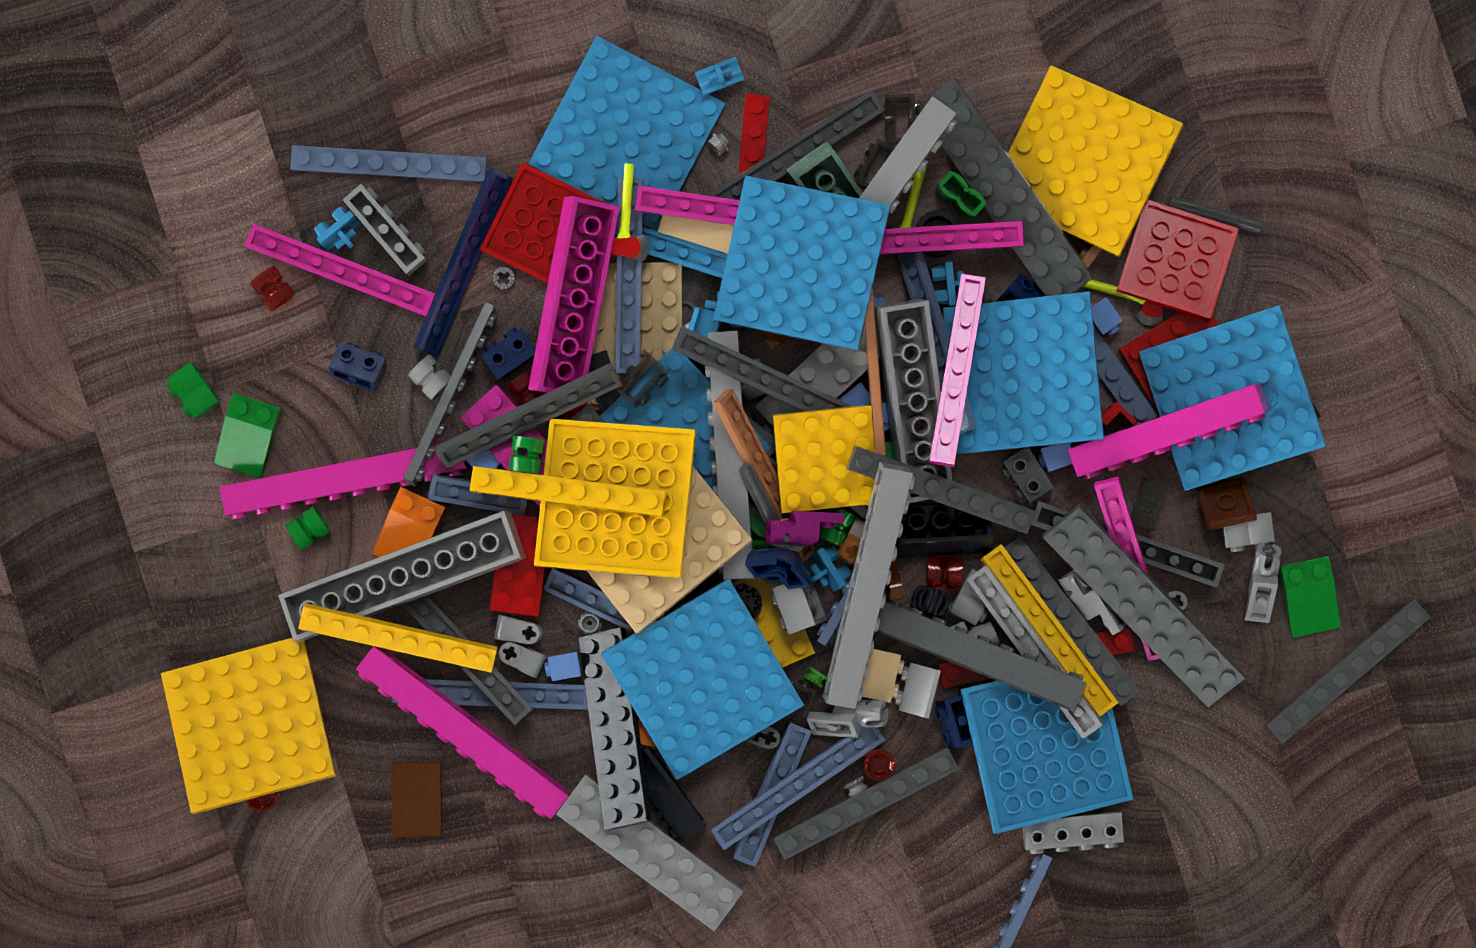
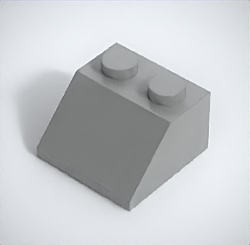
[772,574,827,634]
[895,662,941,719]

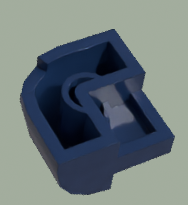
[745,547,811,589]

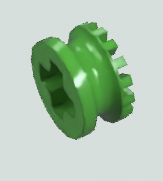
[803,666,827,688]

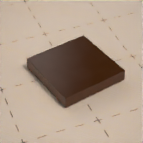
[1196,477,1257,531]

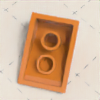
[372,487,447,557]

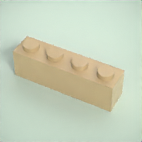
[658,215,734,254]

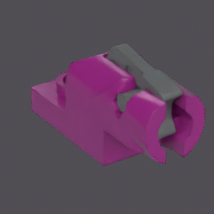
[765,511,844,552]

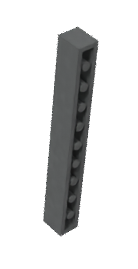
[877,598,1087,713]

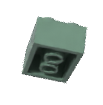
[786,141,863,199]

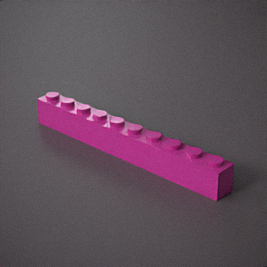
[220,443,468,520]
[356,646,570,819]

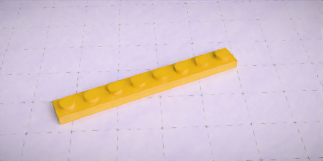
[469,466,667,517]
[980,544,1119,717]
[298,603,497,673]

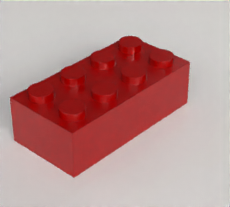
[490,514,546,617]

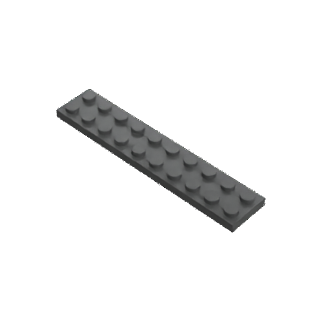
[915,78,1094,296]
[1043,504,1245,707]

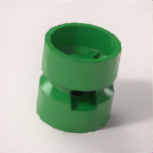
[509,436,545,474]
[285,506,331,551]
[819,508,856,547]

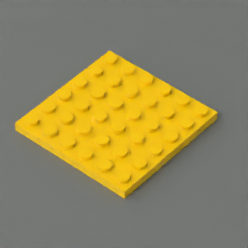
[1008,65,1184,257]
[534,419,697,579]
[161,638,336,815]

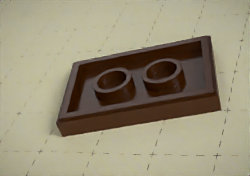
[391,762,442,837]

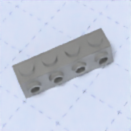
[343,184,427,276]
[1022,811,1124,854]

